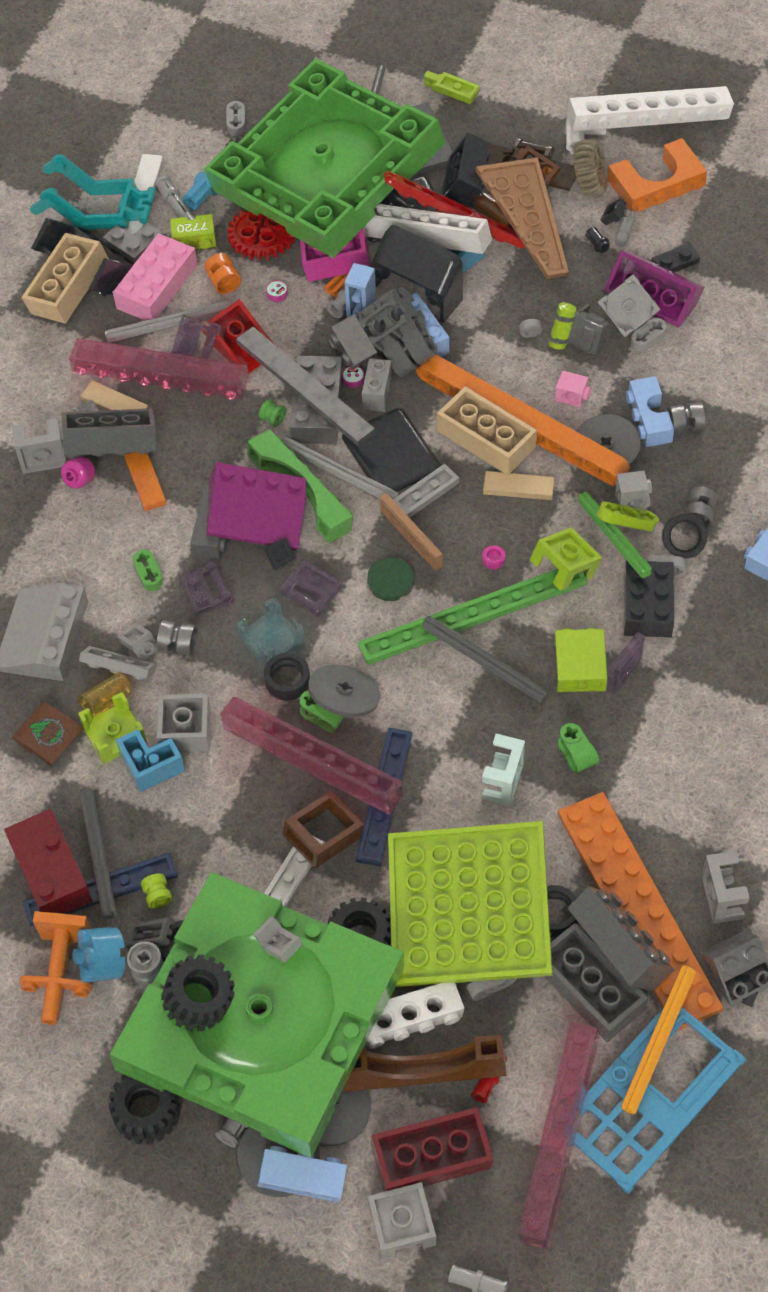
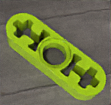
[596,502,659,532]

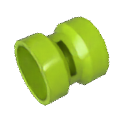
[140,873,173,909]

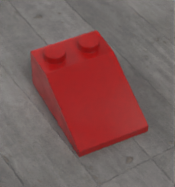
[201,299,275,376]

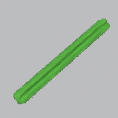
[578,492,652,578]

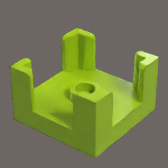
[530,527,602,591]
[78,692,147,764]

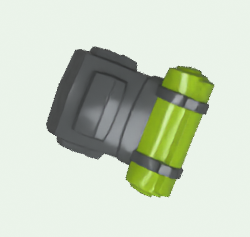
[548,302,610,355]

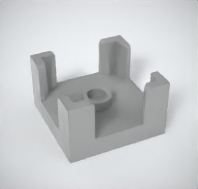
[598,274,660,338]
[12,418,67,474]
[701,851,750,924]
[367,1182,436,1260]

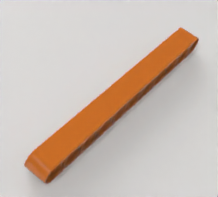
[416,355,630,486]

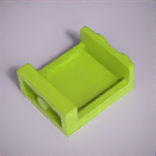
[554,628,607,692]

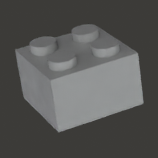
[157,693,211,752]

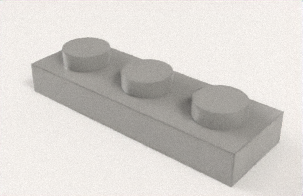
[393,464,459,518]
[79,646,156,680]

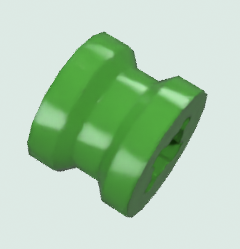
[259,399,287,427]

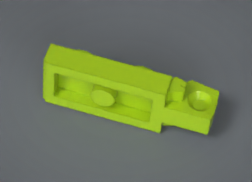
[423,71,480,105]

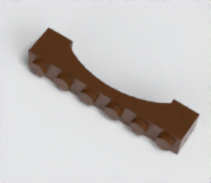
[344,1035,507,1092]

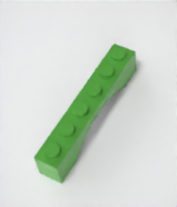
[247,429,353,543]

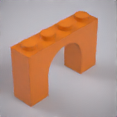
[608,138,707,212]

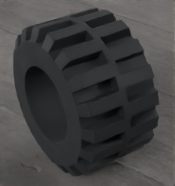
[328,897,391,946]
[161,955,235,1032]
[108,1075,180,1144]

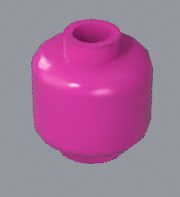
[61,456,95,489]

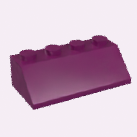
[603,250,705,327]

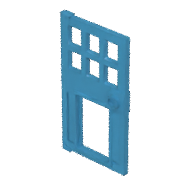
[556,1007,747,1194]

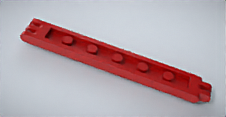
[383,171,525,249]

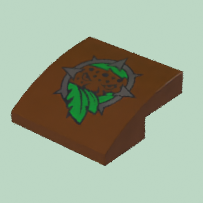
[12,702,83,766]

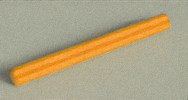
[621,965,696,1114]

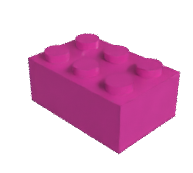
[300,227,371,282]

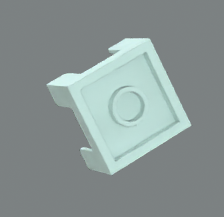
[482,734,525,807]

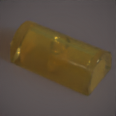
[78,672,131,717]

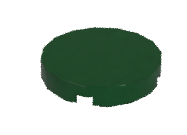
[367,558,414,601]

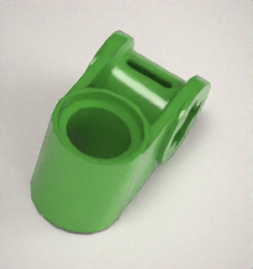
[300,691,345,733]
[558,723,599,774]

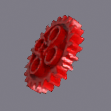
[227,210,295,261]

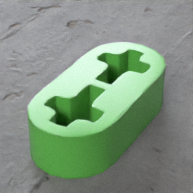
[133,550,163,591]

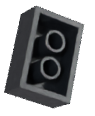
[441,133,490,208]
[624,560,674,638]

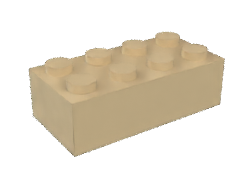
[21,233,109,324]
[437,386,537,475]

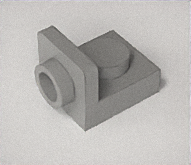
[118,623,158,661]

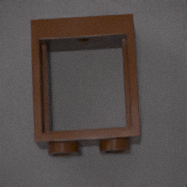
[283,791,364,869]

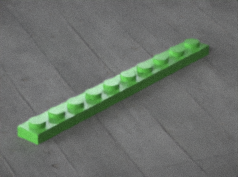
[358,569,587,666]

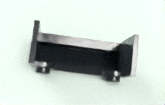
[31,218,135,296]
[370,225,463,323]

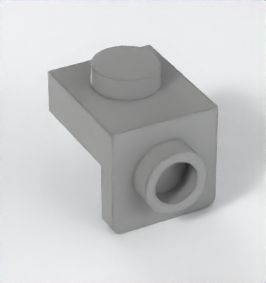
[254,916,303,963]

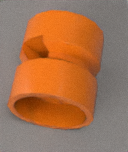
[204,253,241,295]

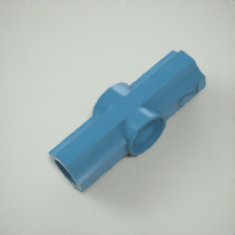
[182,172,217,211]

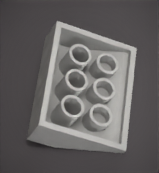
[0,583,88,681]

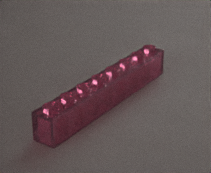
[69,338,249,399]
[220,696,403,815]
[517,1022,600,1249]

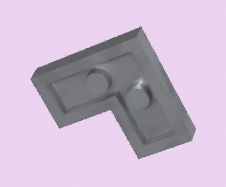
[103,223,163,263]

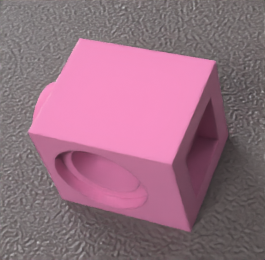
[555,371,591,408]

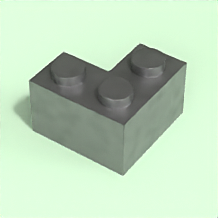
[327,314,377,370]

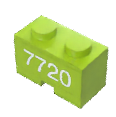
[170,214,216,249]

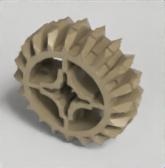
[573,139,608,197]

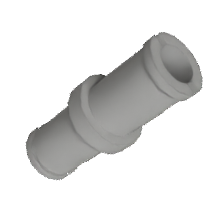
[448,1264,508,1292]

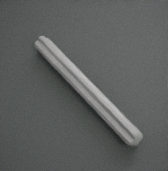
[105,300,231,343]
[282,437,399,500]

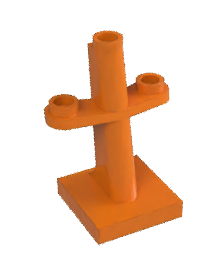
[19,911,92,1025]

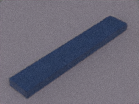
[356,727,413,867]
[22,852,177,927]

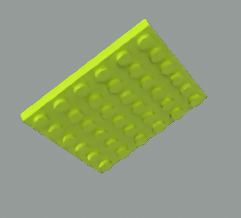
[388,821,553,987]

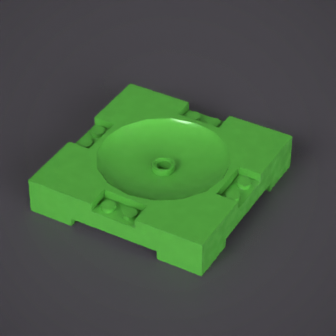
[204,58,445,258]
[110,872,404,1158]

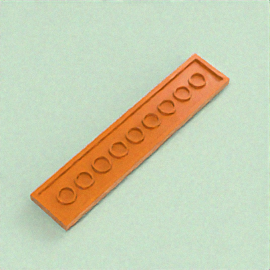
[558,792,723,1032]

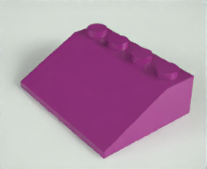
[206,462,306,550]

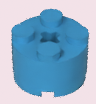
[72,927,125,983]

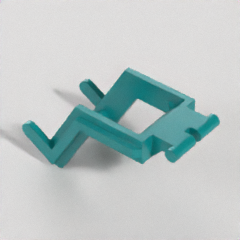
[30,154,156,230]

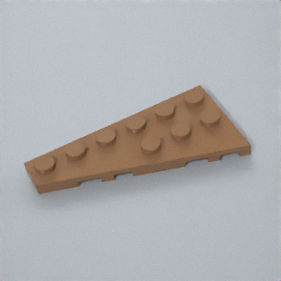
[475,158,569,279]

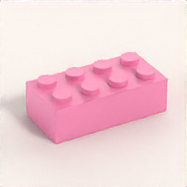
[113,233,198,320]

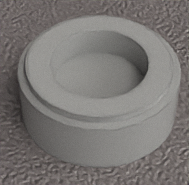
[519,319,542,338]

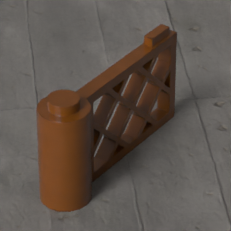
[474,146,561,229]

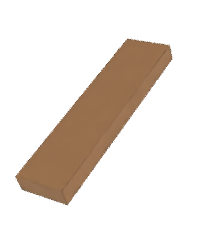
[379,493,443,570]

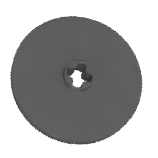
[576,414,641,466]
[308,665,380,717]
[318,1088,371,1146]
[237,1127,320,1197]

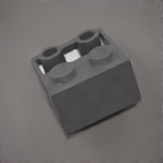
[700,930,768,1007]

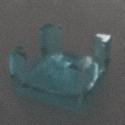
[236,598,305,666]

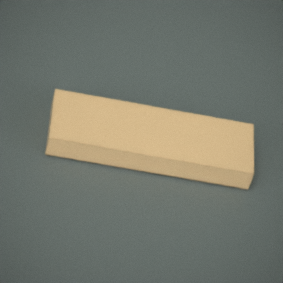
[80,380,149,410]
[483,471,554,500]

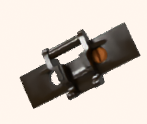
[486,137,576,191]

